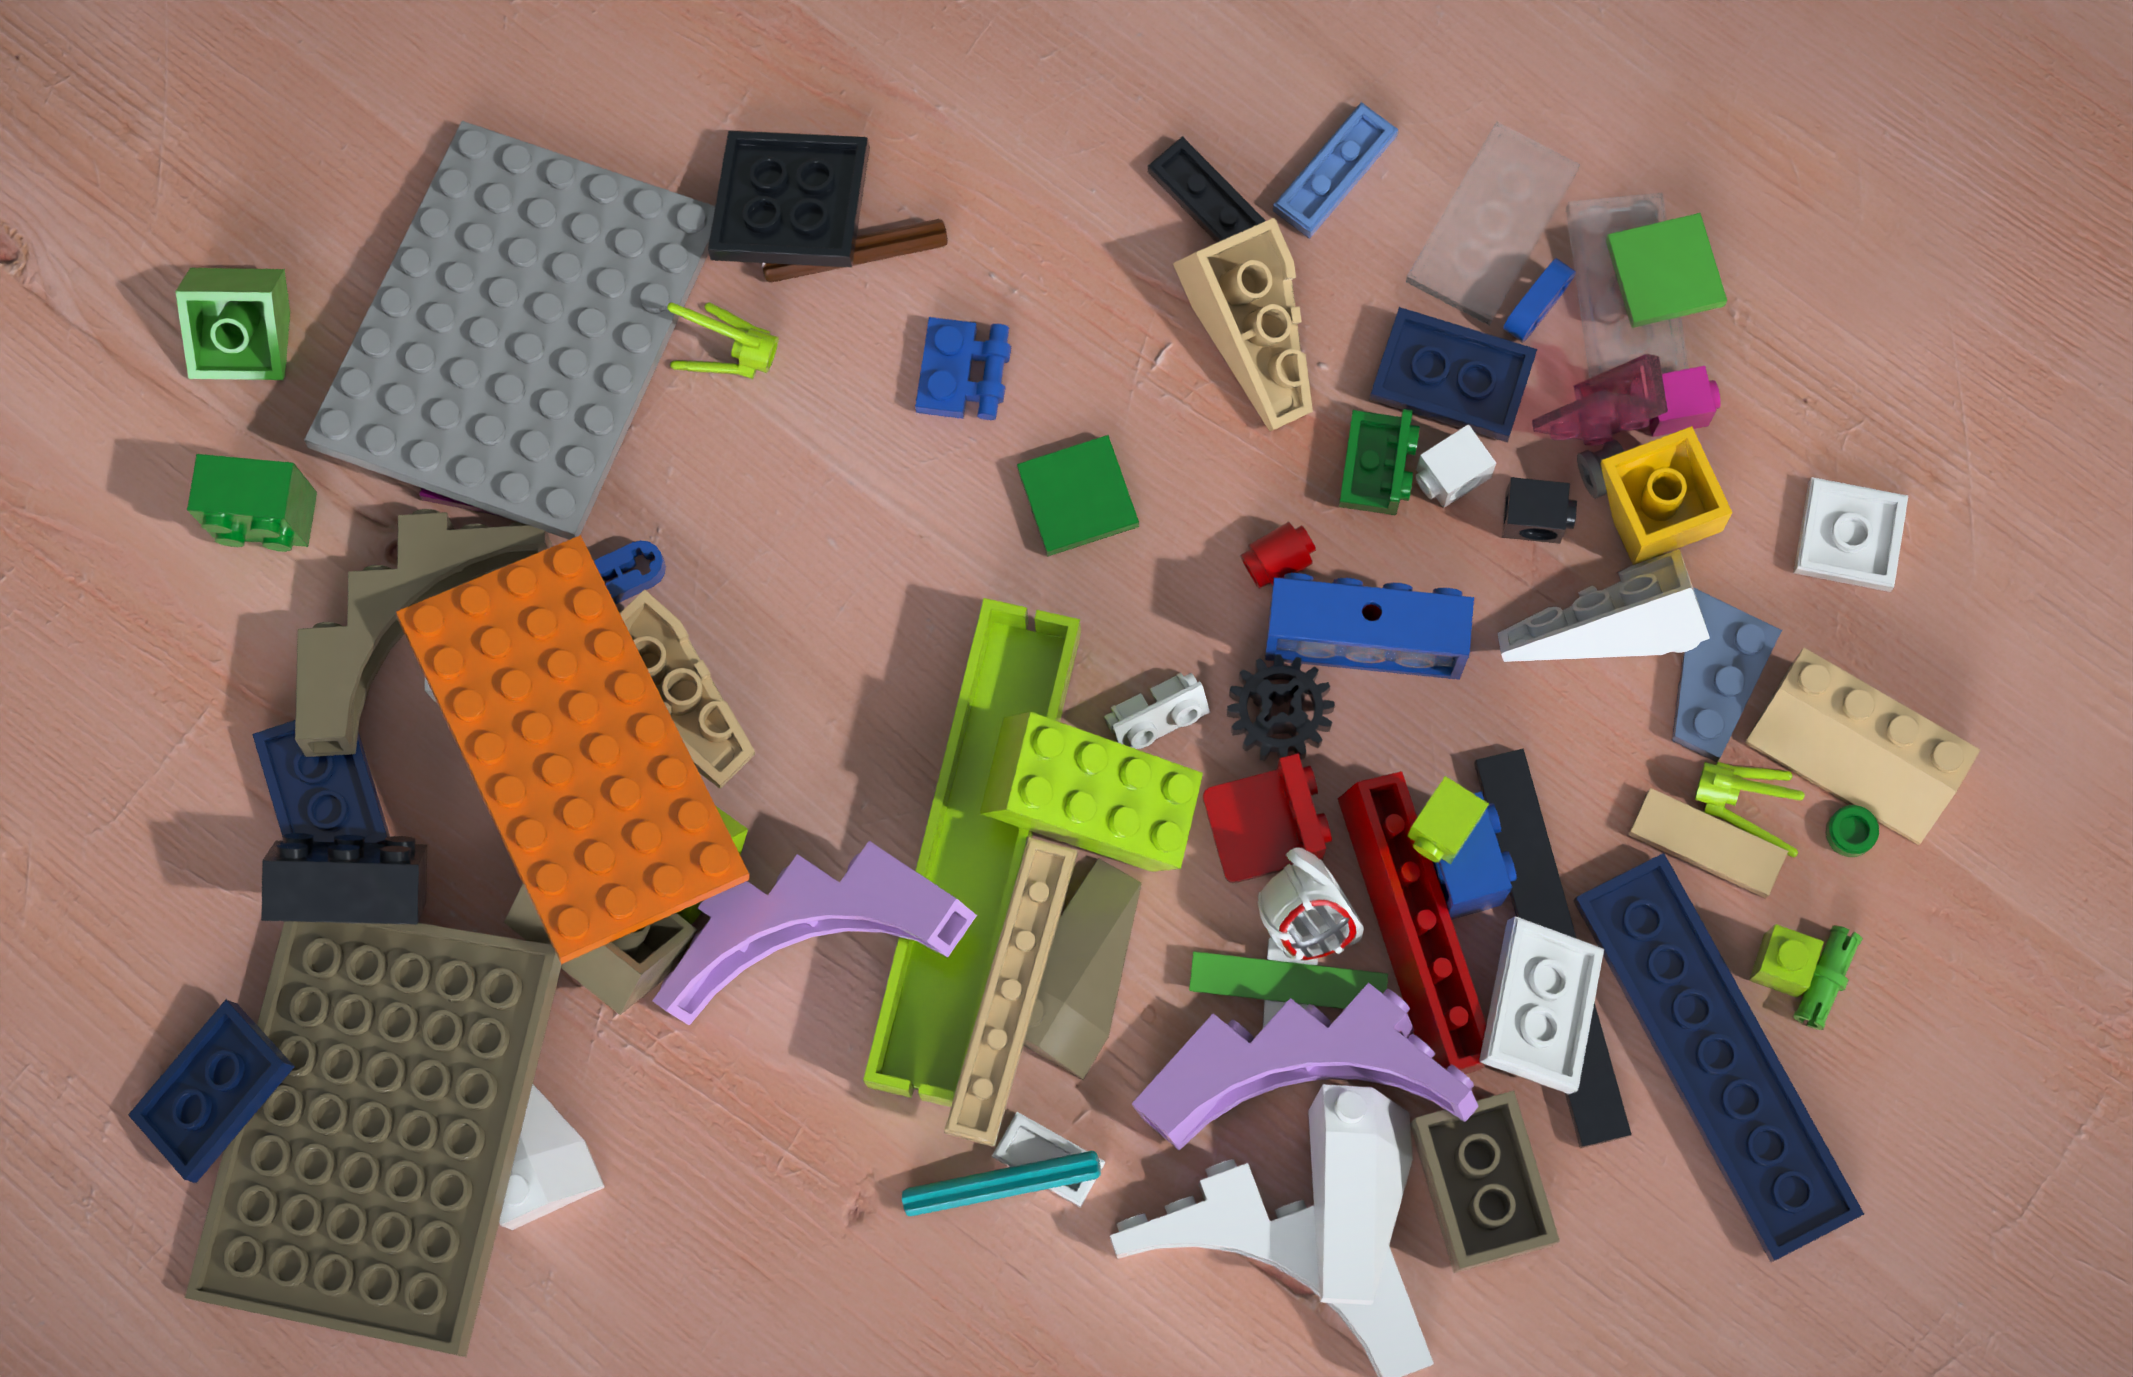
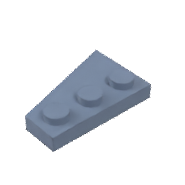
[1672,587,1782,762]

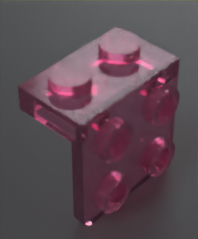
[1532,354,1668,446]

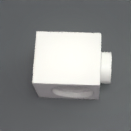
[1416,424,1496,508]

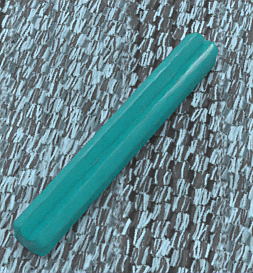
[902,1151,1101,1217]

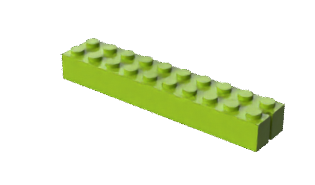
[863,598,1081,1107]

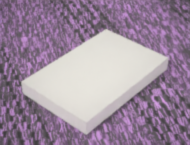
[1479,916,1604,1094]

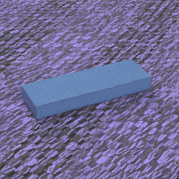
[1273,102,1398,239]

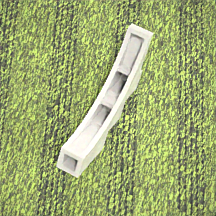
[1110,1159,1434,1377]

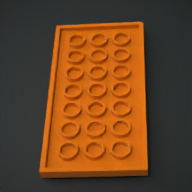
[396,535,749,964]

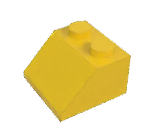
[1600,426,1733,565]

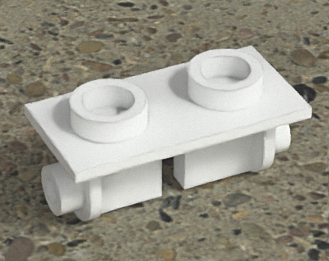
[1104,673,1210,749]

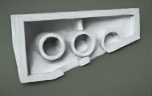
[1498,549,1710,662]
[1308,1084,1413,1305]

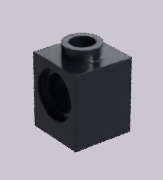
[1502,477,1577,544]

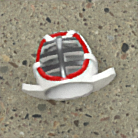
[1258,847,1364,961]

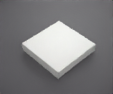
[1794,477,1908,592]

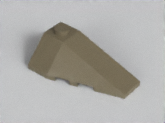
[1024,858,1142,1080]

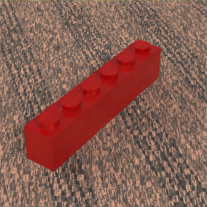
[1338,771,1486,1074]

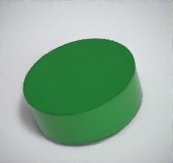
[1826,805,1879,857]

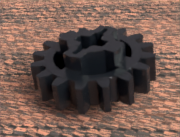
[1227,654,1335,761]

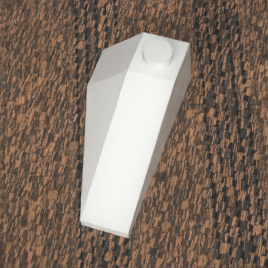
[499,1084,605,1230]

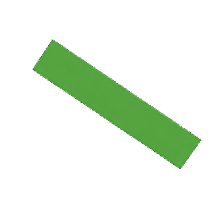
[1189,952,1388,1009]

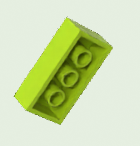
[980,712,1203,872]

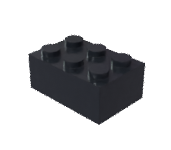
[261,833,427,925]

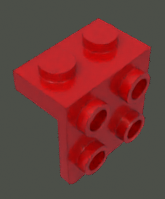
[1203,753,1332,883]

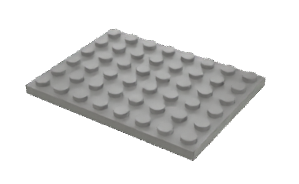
[304,121,715,540]

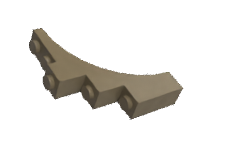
[295,509,552,757]

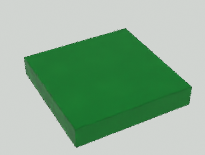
[1017,435,1139,557]

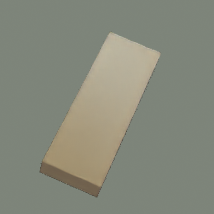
[1628,788,1788,899]

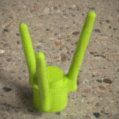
[667,302,779,379]
[1695,762,1805,857]

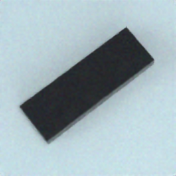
[1148,136,1266,243]

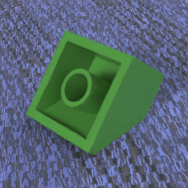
[175,268,290,380]

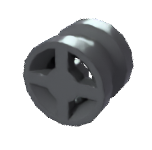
[1577,439,1624,499]

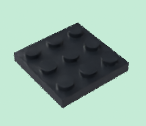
[708,131,870,268]

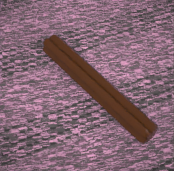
[761,219,948,283]

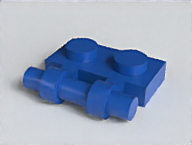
[915,317,1011,420]

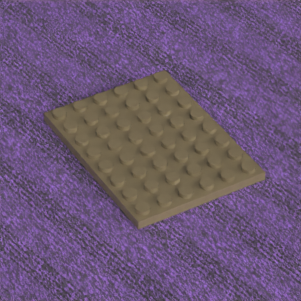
[185,921,562,1357]

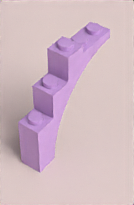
[652,841,977,1026]
[1132,983,1478,1150]

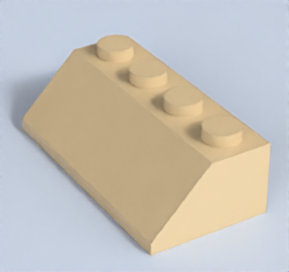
[1745,648,1980,845]

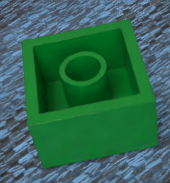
[187,454,317,552]

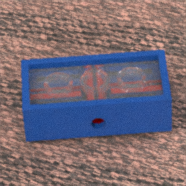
[1265,573,1474,680]

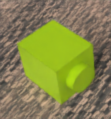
[1408,776,1489,864]
[1749,924,1824,998]

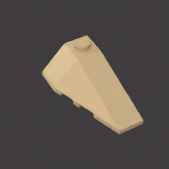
[1173,217,1313,431]
[620,589,755,789]

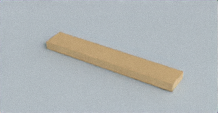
[944,837,1078,1147]

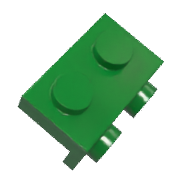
[1339,409,1420,515]

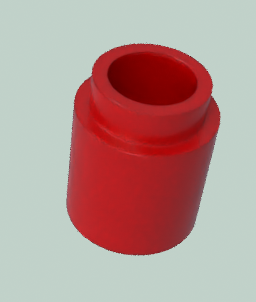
[1240,522,1316,589]

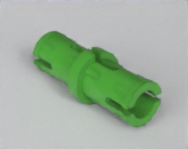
[1793,925,1863,1030]

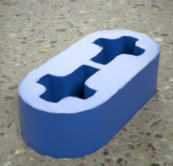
[1503,258,1576,343]
[593,540,666,604]

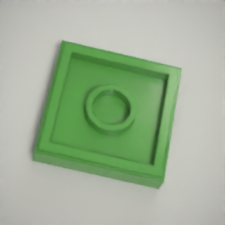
[1605,213,1727,328]

